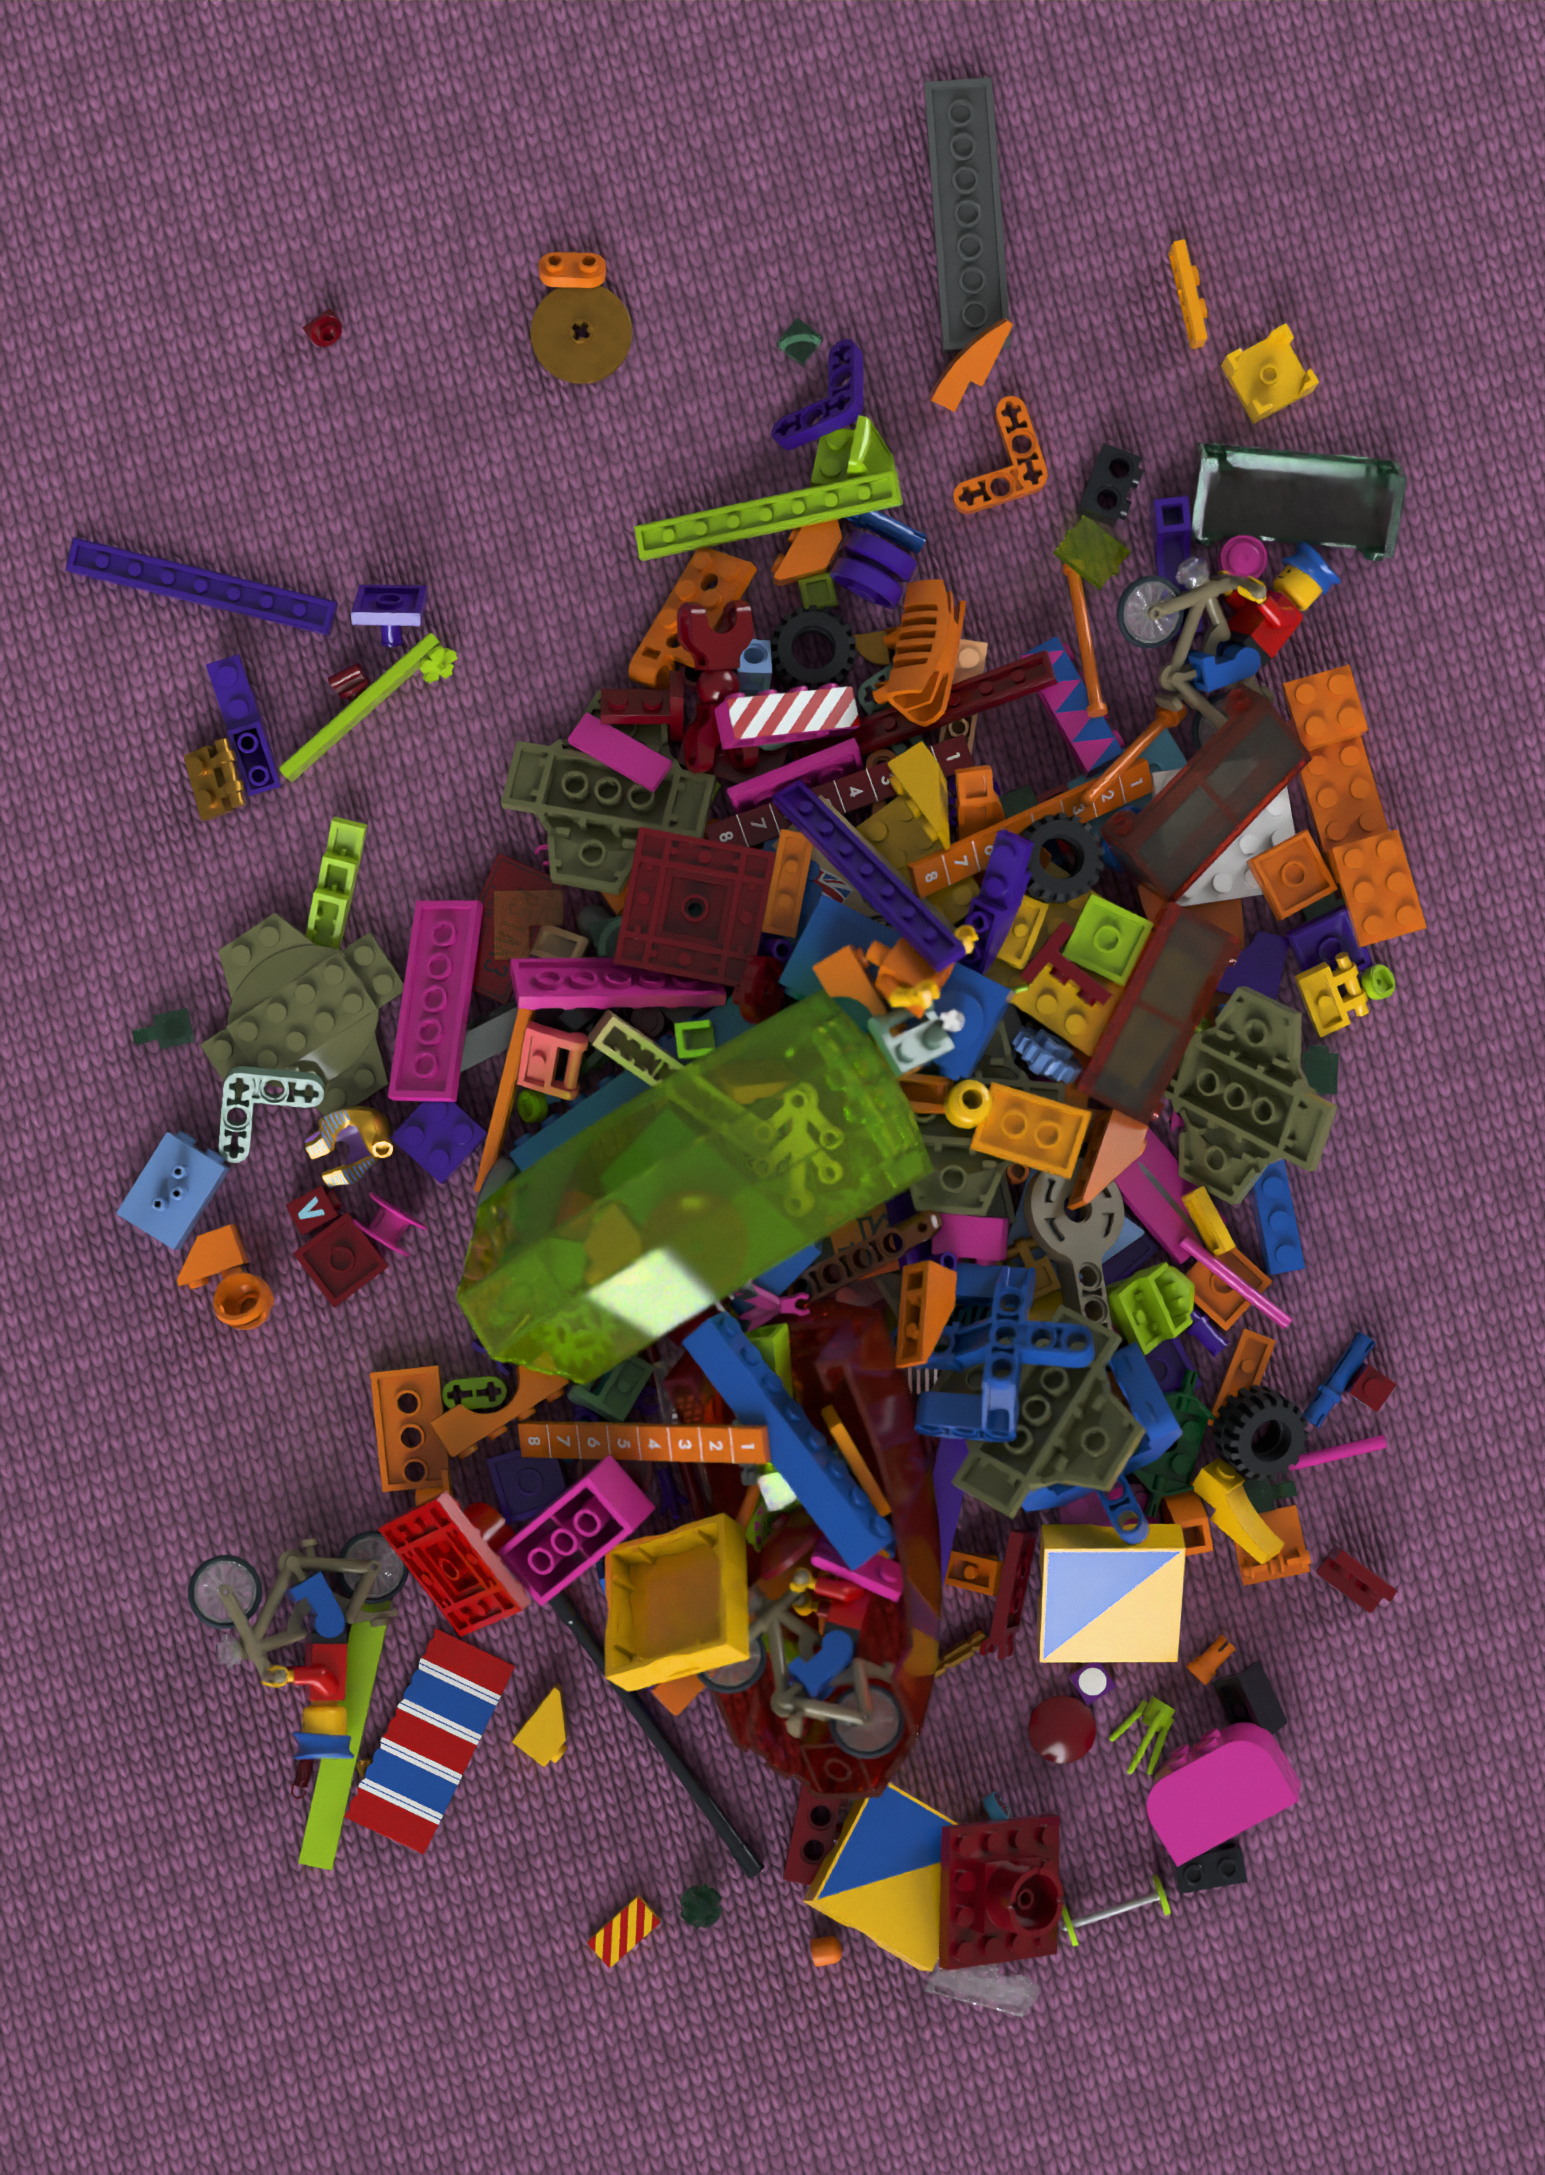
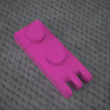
[811,1534,909,1602]

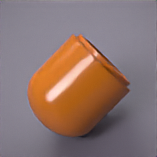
[810,1935,843,1967]

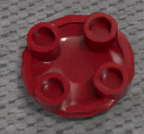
[1028,1695,1096,1764]

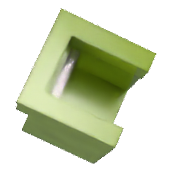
[674,1020,717,1060]

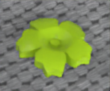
[419,646,458,684]

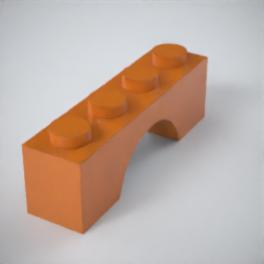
[812,944,925,1090]
[429,1348,569,1460]

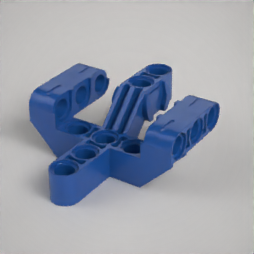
[889,1263,1095,1442]
[1021,1342,1183,1545]

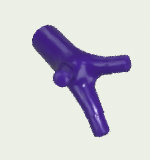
[657,1467,689,1520]

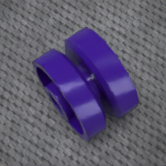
[830,530,917,609]

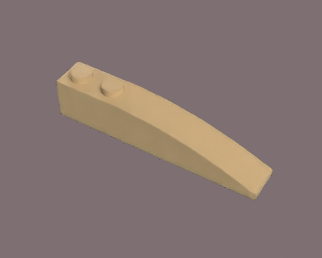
[587,1009,780,1159]

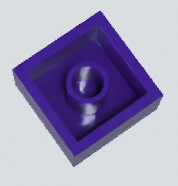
[390,1101,488,1184]

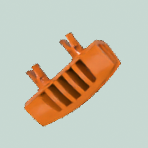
[872,579,966,727]

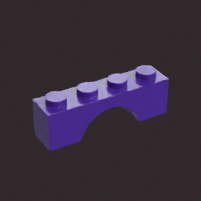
[1149,496,1203,641]

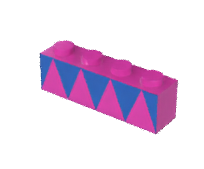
[1020,636,1125,779]

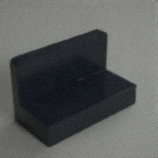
[1212,1661,1287,1735]

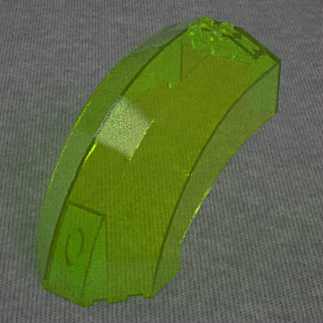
[455,989,934,1385]

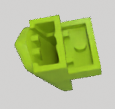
[810,415,895,487]
[1105,1261,1195,1356]

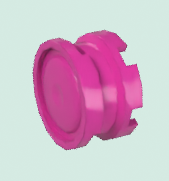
[1216,535,1268,579]

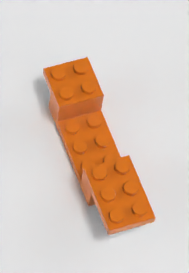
[1281,664,1427,948]

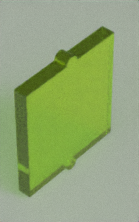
[1053,515,1131,590]

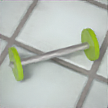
[1060,1874,1171,1947]

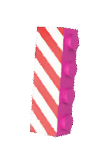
[714,683,861,749]

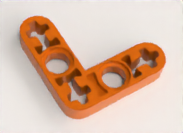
[952,396,1048,515]

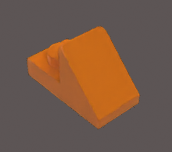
[944,1549,1004,1596]

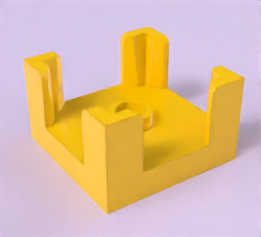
[1221,323,1319,424]

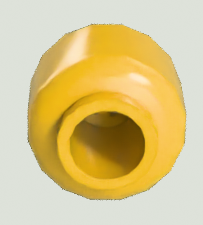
[944,1080,992,1129]

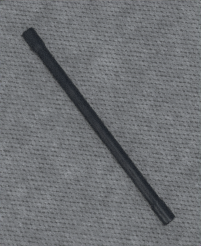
[548,1589,765,1879]

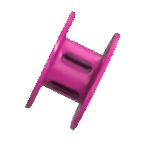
[351,1192,428,1257]

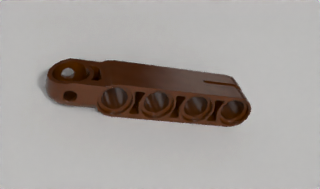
[787,1210,944,1305]

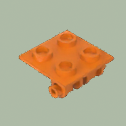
[1233,1505,1311,1586]

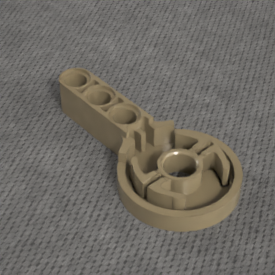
[1023,1158,1124,1331]

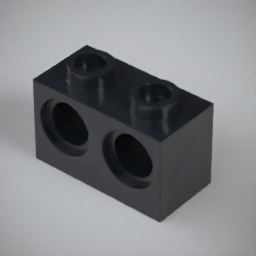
[1076,443,1144,528]
[1168,1839,1248,1894]

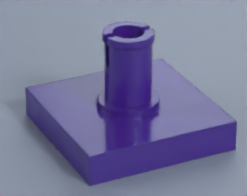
[351,584,428,647]

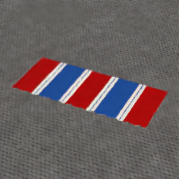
[343,1628,515,1855]

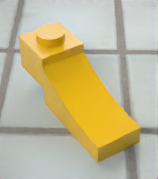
[1192,1458,1285,1565]

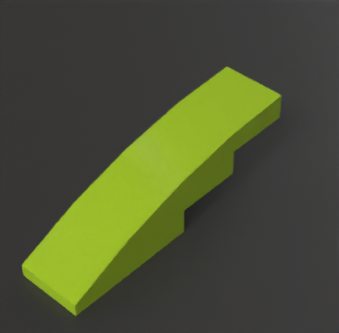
[306,817,368,950]

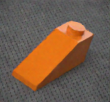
[1067,1109,1148,1210]
[895,1260,957,1368]

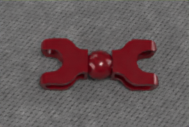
[677,599,759,774]

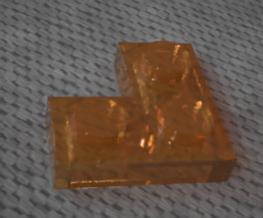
[494,890,564,960]

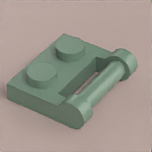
[867,1001,955,1078]
[567,1343,655,1423]

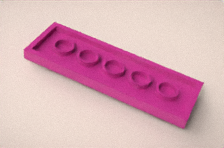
[388,900,483,1102]
[509,958,726,1010]

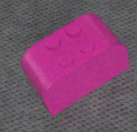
[496,1454,656,1607]
[1147,1722,1301,1867]

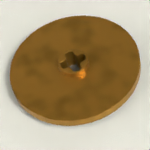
[531,285,632,384]

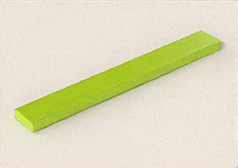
[634,469,903,561]
[298,1594,393,1871]

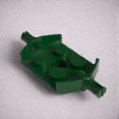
[1130,1368,1215,1518]

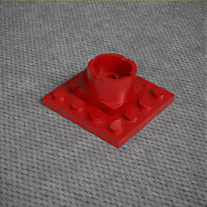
[378,1491,531,1637]

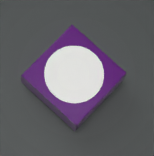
[1068,1662,1116,1705]

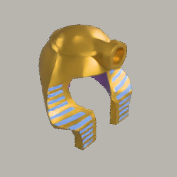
[305,1106,393,1188]

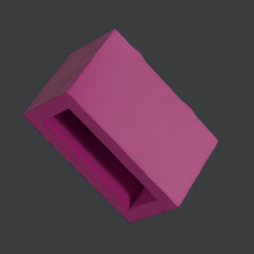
[931,1214,1010,1266]

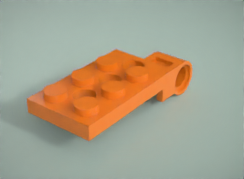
[628,547,757,689]
[370,1365,453,1506]

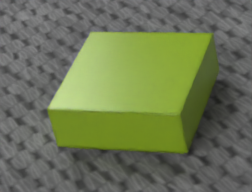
[797,572,838,610]

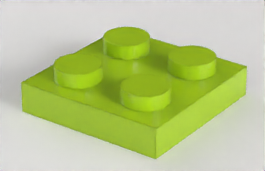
[1062,893,1154,987]

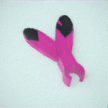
[730,1281,809,1332]

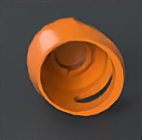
[213,1272,274,1330]

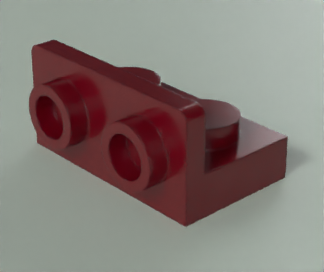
[1316,1545,1398,1613]

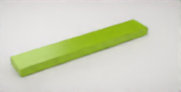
[279,633,442,782]

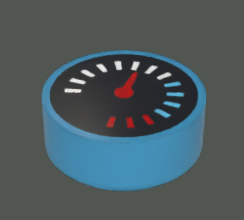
[983,1791,1013,1820]

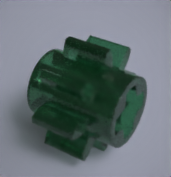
[679,1884,723,1929]

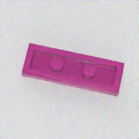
[568,712,673,793]

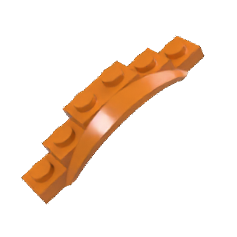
[955,765,1005,887]

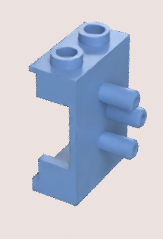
[116,1130,231,1250]

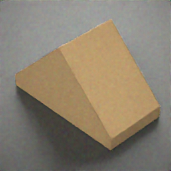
[530,922,591,958]

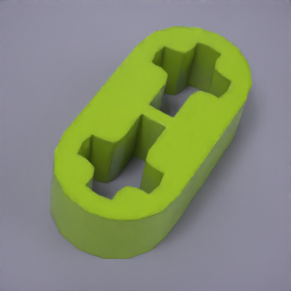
[442,1375,508,1409]

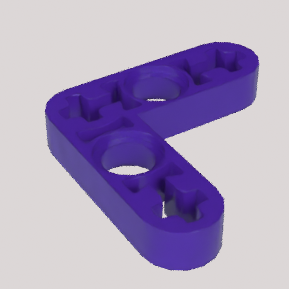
[771,339,863,450]

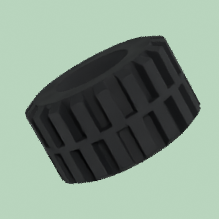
[771,605,856,691]
[1019,813,1105,904]
[1212,1385,1309,1480]

